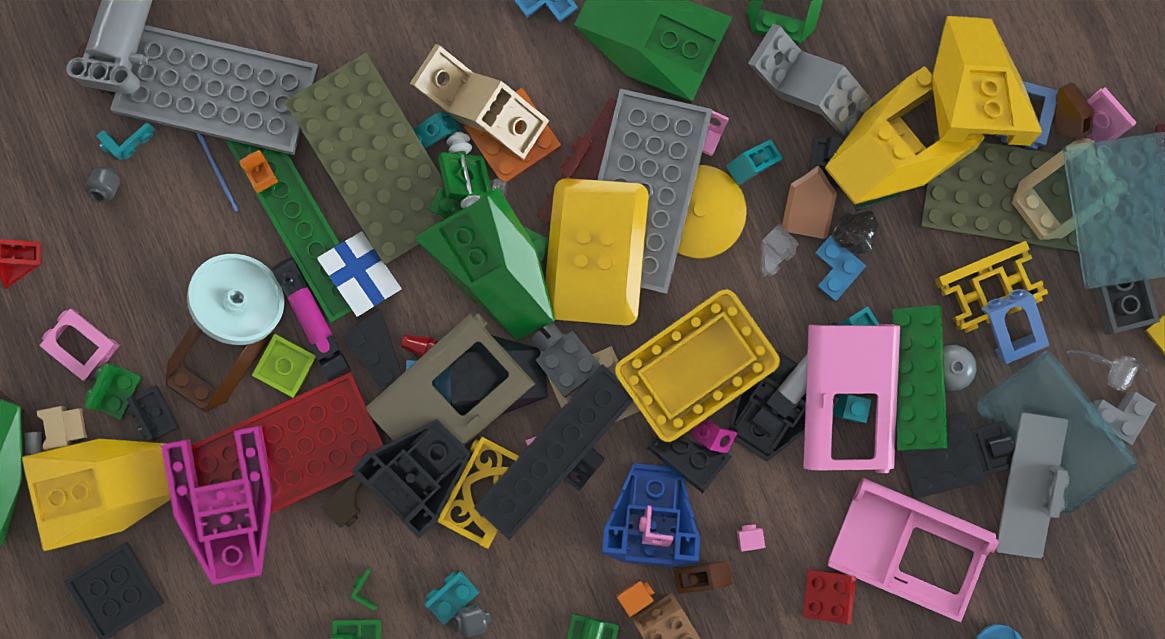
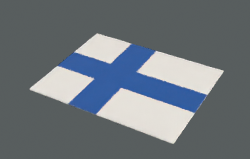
[317,231,402,317]

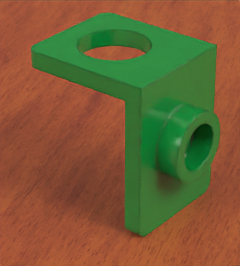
[351,567,378,611]

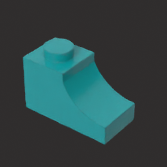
[726,139,783,186]
[832,393,871,424]

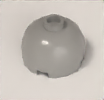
[943,345,977,392]

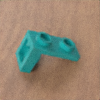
[413,112,462,150]

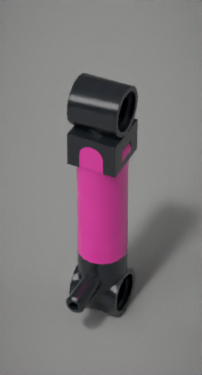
[271,257,351,382]

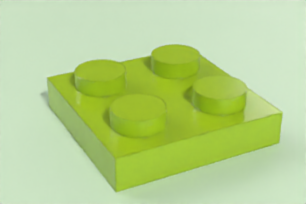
[252,334,316,398]

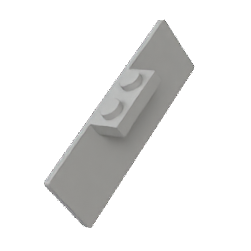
[996,412,1069,558]

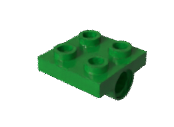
[567,613,619,639]
[331,619,382,639]

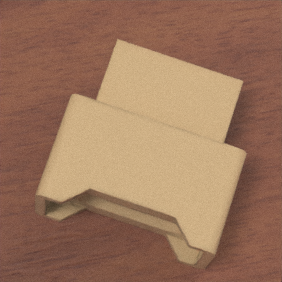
[37,406,87,451]

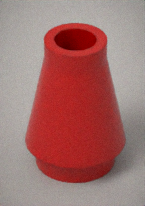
[401,334,438,357]

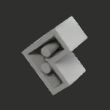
[1083,392,1156,445]

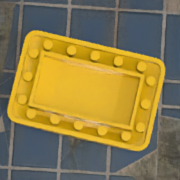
[545,178,649,326]
[615,290,780,442]

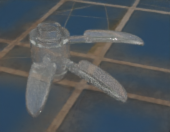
[1067,350,1149,392]

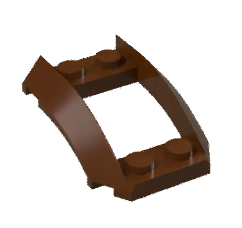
[166,322,271,412]

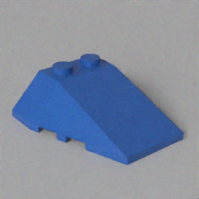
[602,463,700,567]

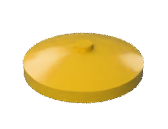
[677,165,746,259]

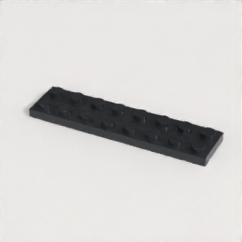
[473,364,637,540]

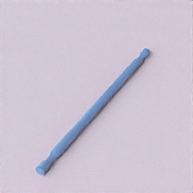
[196,133,239,212]

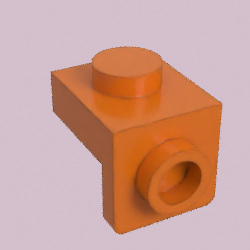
[239,150,278,194]

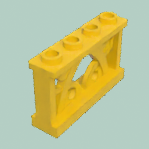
[437,437,519,549]

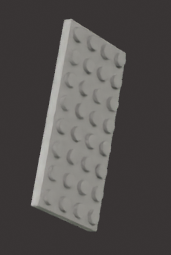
[110,25,319,155]
[598,89,712,294]

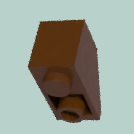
[1053,83,1094,139]

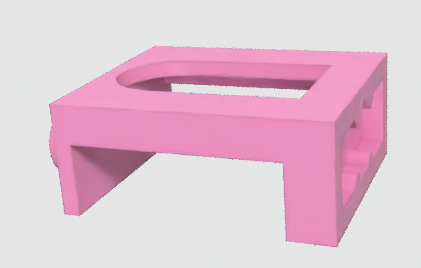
[39,308,120,382]

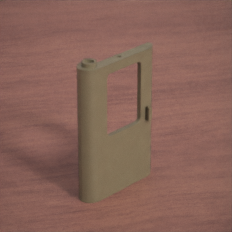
[366,313,535,446]

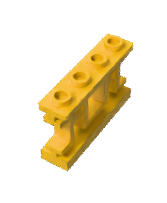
[934,241,1048,333]

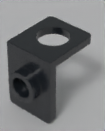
[565,448,605,491]

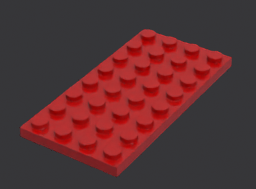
[191,372,384,514]

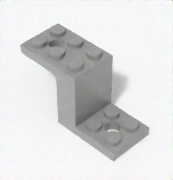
[748,24,873,139]

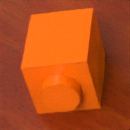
[616,579,655,617]

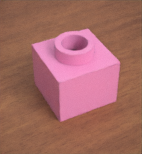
[737,524,765,551]

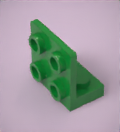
[84,363,143,420]

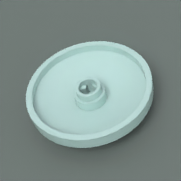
[187,254,284,345]

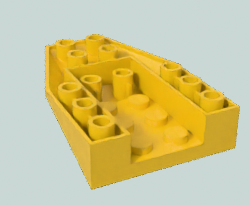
[932,16,1042,146]
[22,439,171,551]

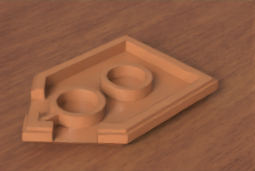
[781,165,837,239]

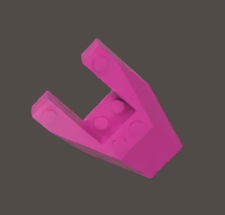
[161,426,272,585]

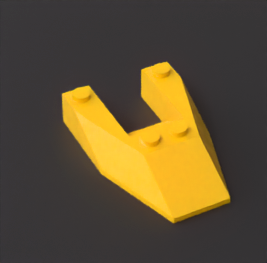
[825,66,985,204]

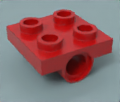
[803,570,856,625]

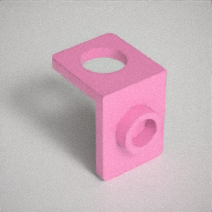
[702,111,729,156]
[639,506,673,547]

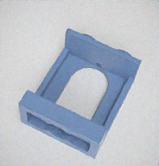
[995,81,1058,150]
[981,289,1050,364]

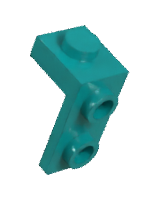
[97,122,156,160]

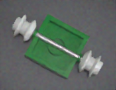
[438,132,491,208]

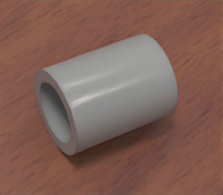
[24,432,43,455]

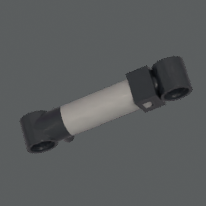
[750,322,838,437]

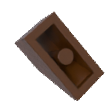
[674,560,732,594]

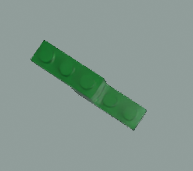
[428,189,549,262]

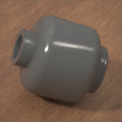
[85,167,120,203]
[454,604,491,638]

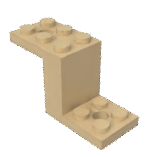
[410,44,549,160]

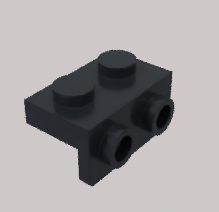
[127,385,179,441]

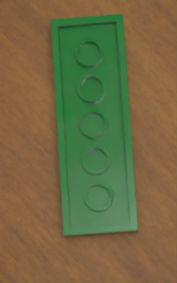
[892,305,947,451]

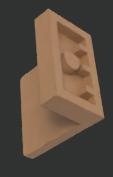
[632,593,700,639]

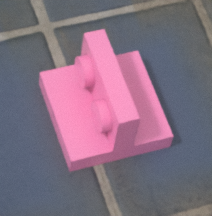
[1087,87,1137,151]

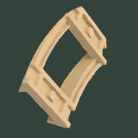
[1011,137,1124,240]

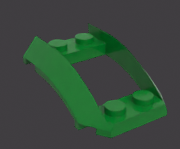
[746,0,823,46]

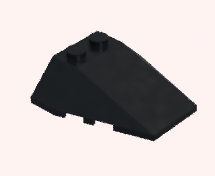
[450,335,548,423]
[727,351,840,461]
[351,419,471,538]

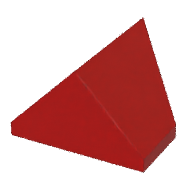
[0,239,41,290]

